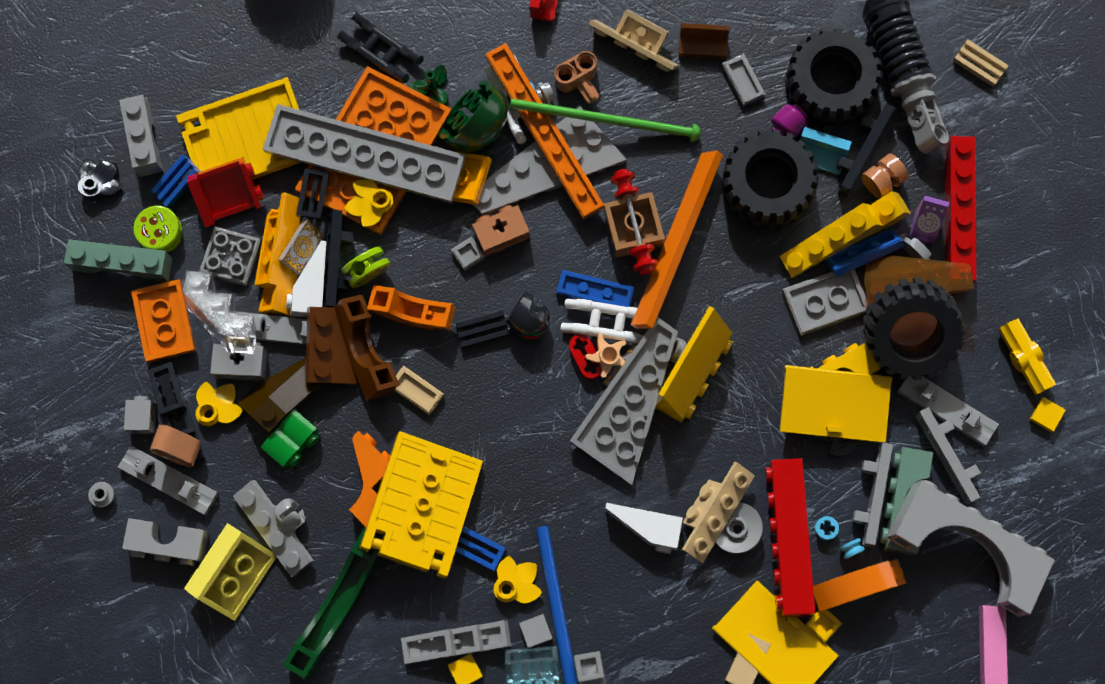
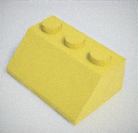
[184,523,276,621]

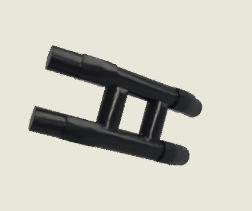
[336,11,424,83]

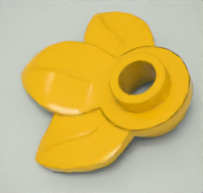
[345,180,394,227]
[196,382,243,426]
[494,556,542,604]

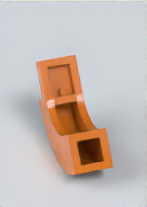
[813,559,906,612]

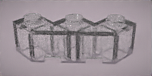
[182,271,257,354]

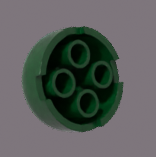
[439,81,508,153]

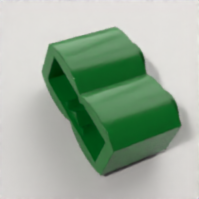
[261,409,320,469]

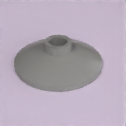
[716,503,763,554]

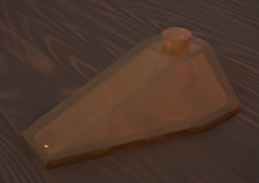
[864,256,974,304]

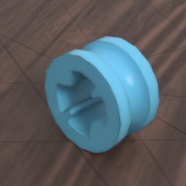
[814,516,839,541]
[839,538,865,559]

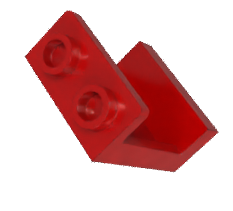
[187,157,264,227]

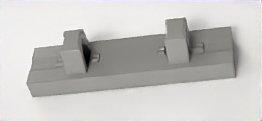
[233,312,307,346]
[897,376,999,447]
[915,407,981,505]
[852,443,893,547]
[118,445,219,516]

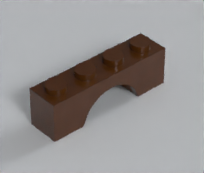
[334,295,400,401]

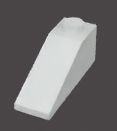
[286,241,326,318]
[605,503,683,554]

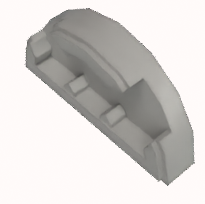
[899,233,937,275]

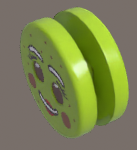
[133,206,183,253]
[342,247,391,288]

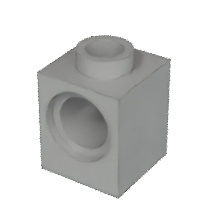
[124,396,157,434]

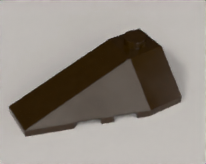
[238,358,325,434]

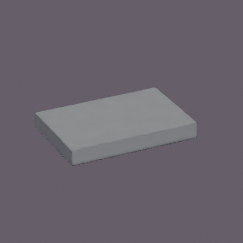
[782,269,868,336]

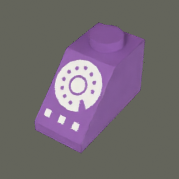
[908,196,949,245]

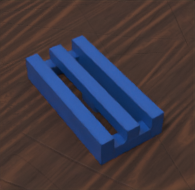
[151,155,201,208]
[455,526,506,572]

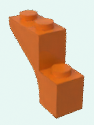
[349,431,390,527]

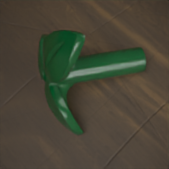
[409,65,448,105]

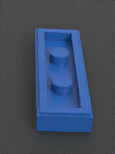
[825,228,904,277]
[556,270,634,307]

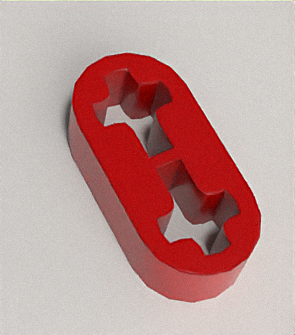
[569,334,602,381]

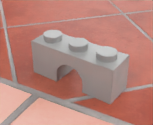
[119,95,163,177]
[122,518,209,566]

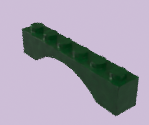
[282,529,383,679]

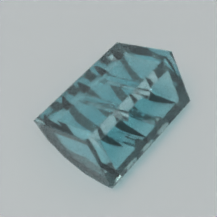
[505,646,560,684]

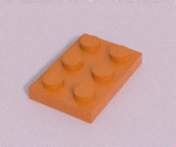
[131,279,196,363]

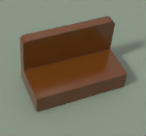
[678,23,730,60]

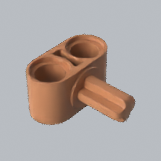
[554,51,599,104]
[150,425,202,467]

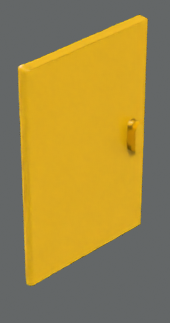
[779,365,892,442]
[712,580,838,684]

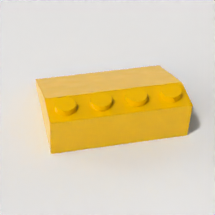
[656,306,733,423]

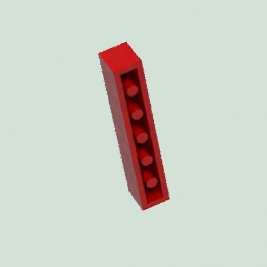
[945,136,976,288]
[765,459,815,618]

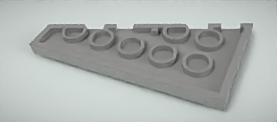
[473,107,627,216]
[570,317,678,485]

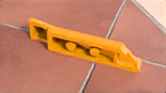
[254,192,300,316]

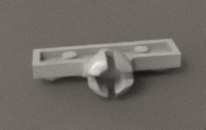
[233,480,314,577]

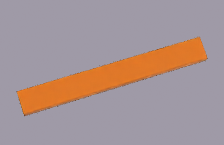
[485,43,604,220]
[631,150,723,329]

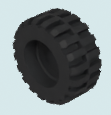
[785,28,882,127]
[722,130,819,229]
[863,278,966,380]

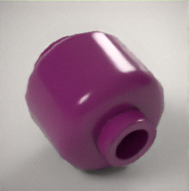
[771,104,808,140]

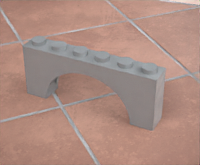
[886,480,1055,617]

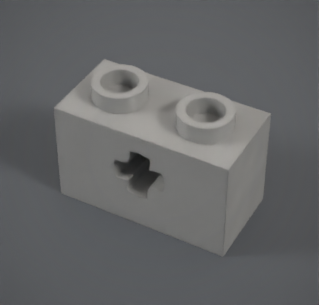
[210,341,268,381]

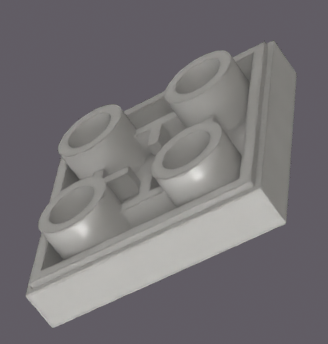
[199,226,262,287]

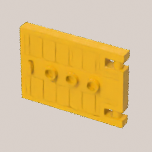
[176,77,301,179]
[359,431,483,579]

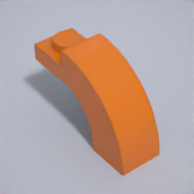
[367,285,456,330]

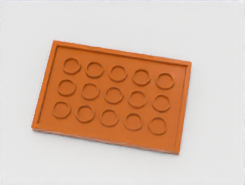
[295,66,452,235]

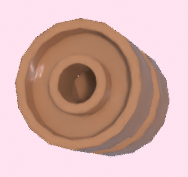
[861,154,909,199]

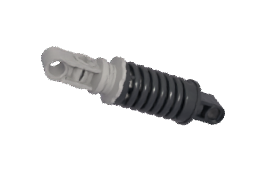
[864,0,949,154]

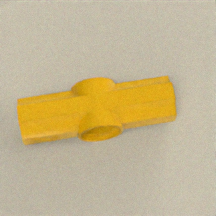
[998,318,1056,396]

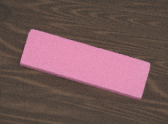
[979,605,1008,684]

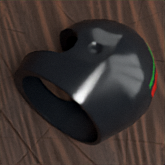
[506,290,550,340]

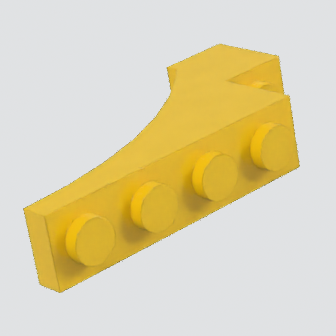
[779,191,911,278]

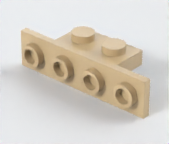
[589,9,679,72]
[682,462,755,563]

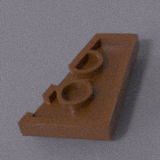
[306,307,357,384]

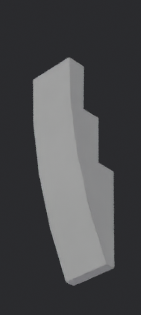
[401,620,511,664]

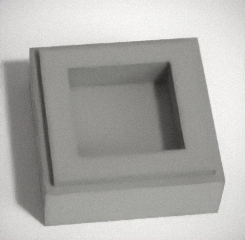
[451,236,485,271]
[519,614,552,648]

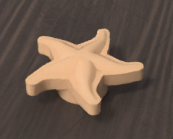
[585,334,626,378]

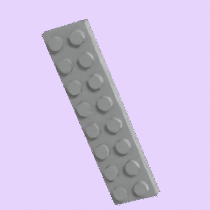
[263,104,466,203]

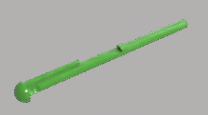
[510,98,701,142]

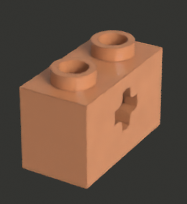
[472,205,530,257]

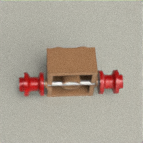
[604,169,665,275]

